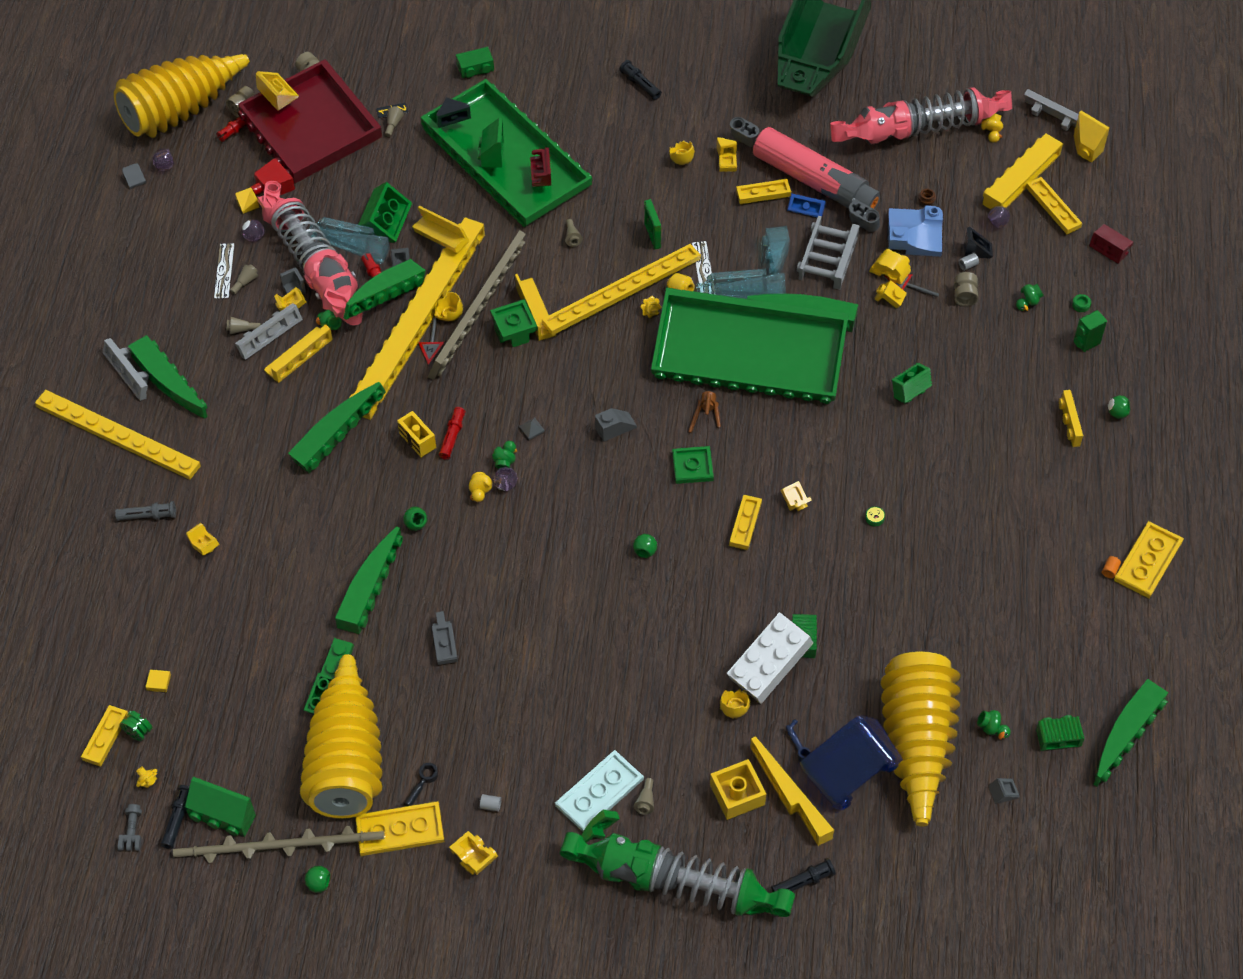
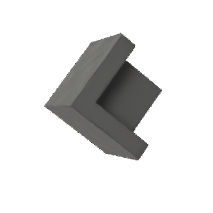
[280,267,306,295]

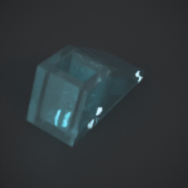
[762,226,790,281]

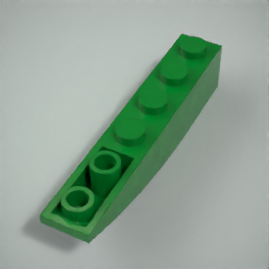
[343,259,426,320]
[747,294,858,332]
[128,335,208,419]
[288,382,386,473]
[335,527,403,634]
[1094,679,1169,787]

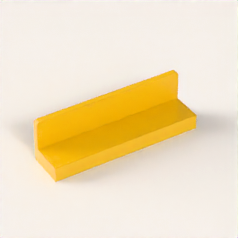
[412,206,470,253]
[515,274,556,341]
[264,325,333,383]

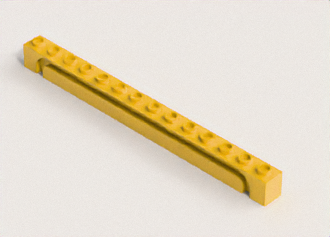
[349,218,485,420]

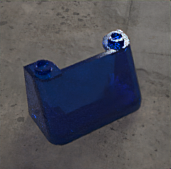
[800,716,903,810]

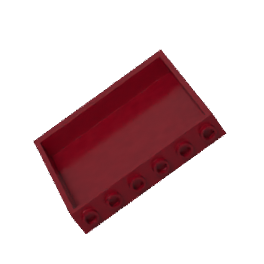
[238,59,382,184]

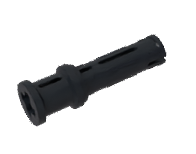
[619,60,662,100]
[160,785,190,849]
[771,858,836,892]

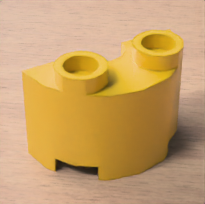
[869,249,911,285]
[449,831,498,875]

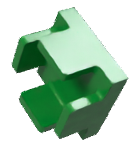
[490,299,538,347]

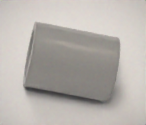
[959,253,979,271]
[480,794,501,812]

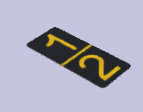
[376,103,408,118]

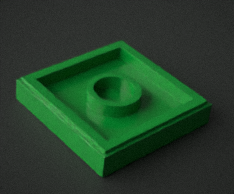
[644,199,661,250]
[672,446,714,484]

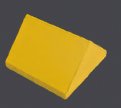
[256,71,299,110]

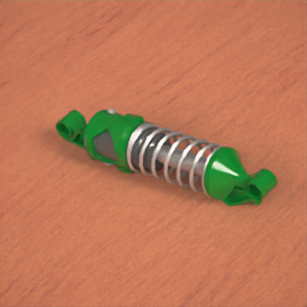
[559,832,795,917]

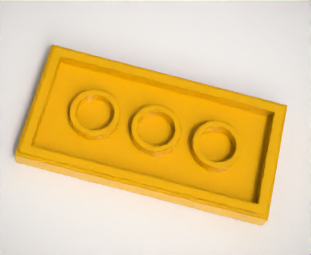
[1114,521,1184,599]
[356,801,444,856]

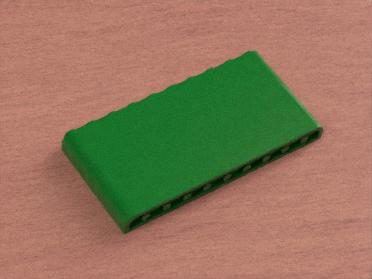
[421,79,593,227]
[651,288,849,404]

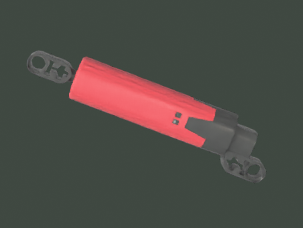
[730,117,880,232]

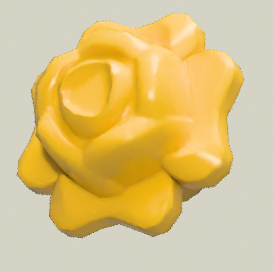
[640,296,661,318]
[136,766,158,788]

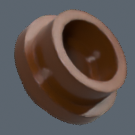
[918,188,936,205]

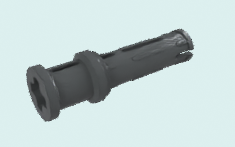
[115,501,176,521]

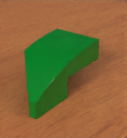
[581,809,620,843]

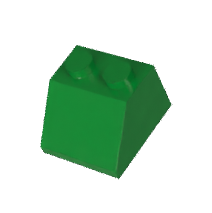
[478,118,504,168]

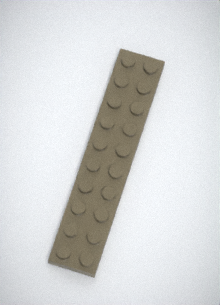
[427,230,526,380]

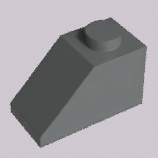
[595,408,637,442]

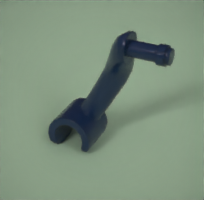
[786,719,810,763]

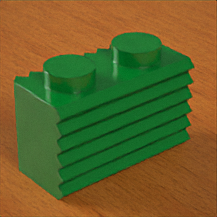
[456,47,494,78]
[1073,310,1107,352]
[892,363,932,404]
[791,614,817,658]
[1036,715,1085,751]

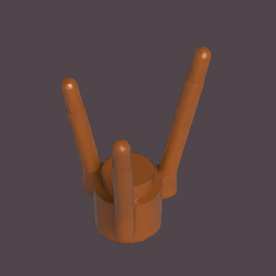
[688,391,721,433]

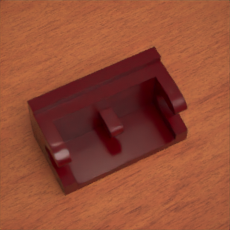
[530,148,552,187]
[1089,224,1134,264]

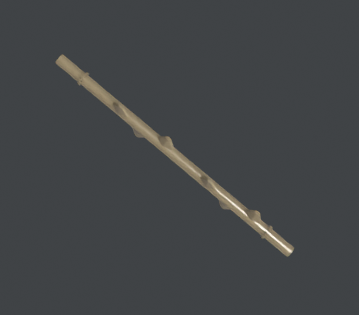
[173,826,385,863]

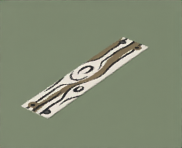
[692,241,716,295]
[214,243,234,298]

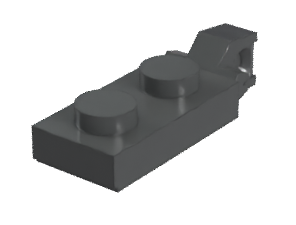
[432,611,458,665]

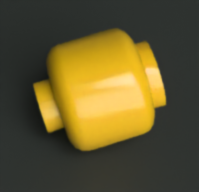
[667,273,695,291]

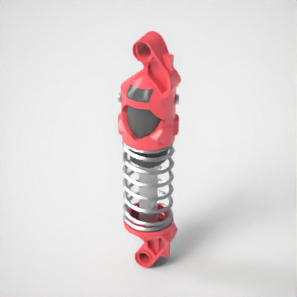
[830,87,1012,145]
[258,181,363,325]

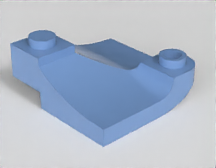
[888,206,943,257]

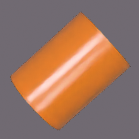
[1102,556,1121,578]

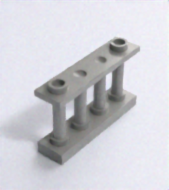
[797,216,860,290]

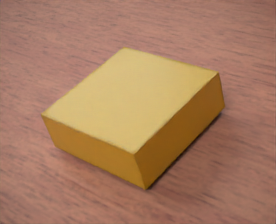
[719,154,737,172]
[146,670,171,692]

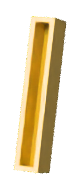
[982,134,1063,215]

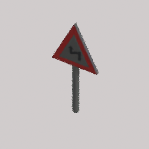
[883,274,939,297]
[418,316,445,365]

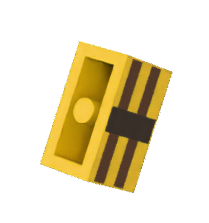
[397,411,436,457]

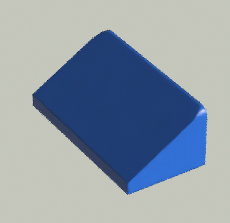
[787,193,826,218]

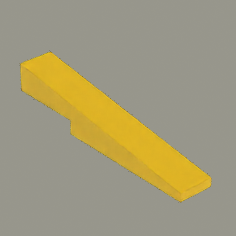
[750,736,834,846]

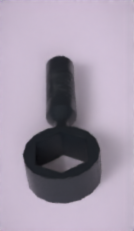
[404,763,438,806]

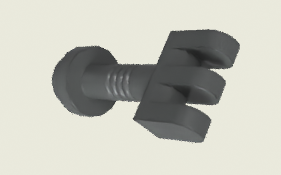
[118,804,142,851]

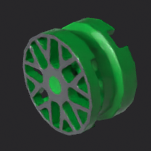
[119,711,153,742]

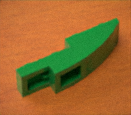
[304,638,354,714]

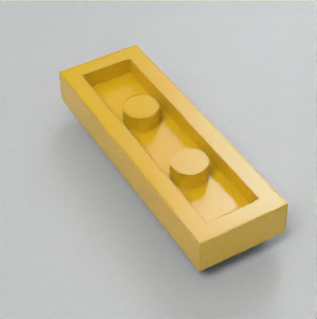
[736,179,791,204]
[1059,390,1083,447]
[729,495,762,550]
[81,705,128,767]

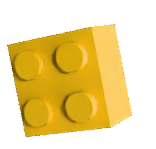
[710,759,766,820]

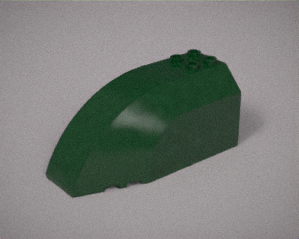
[778,0,871,97]

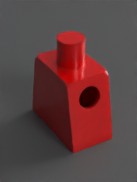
[250,158,295,195]

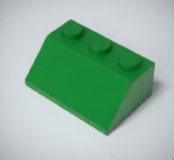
[357,182,412,243]
[185,777,256,837]

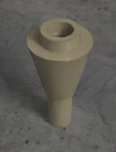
[385,106,404,137]
[565,219,583,247]
[230,264,258,294]
[227,317,260,335]
[634,778,654,815]

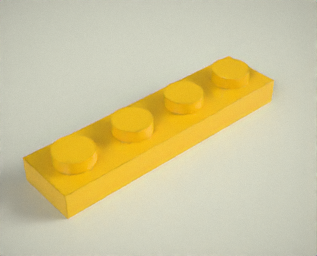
[1026,177,1082,234]

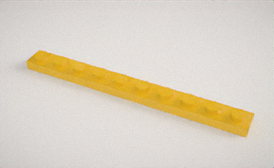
[542,243,701,335]
[35,390,201,480]

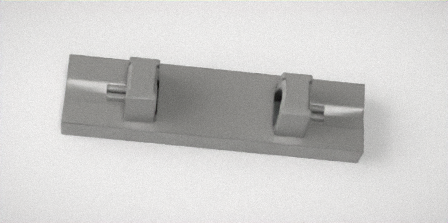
[1024,89,1079,131]
[235,303,303,360]
[103,338,149,401]

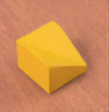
[716,137,737,155]
[235,188,259,214]

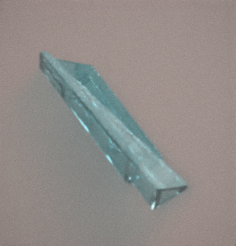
[308,217,390,264]
[696,269,786,299]

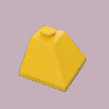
[1074,111,1110,163]

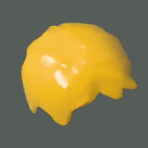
[669,141,695,165]
[434,292,463,321]
[720,689,750,719]

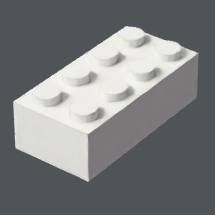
[727,612,813,704]

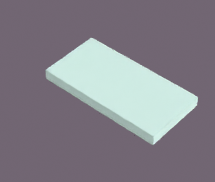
[555,750,644,832]

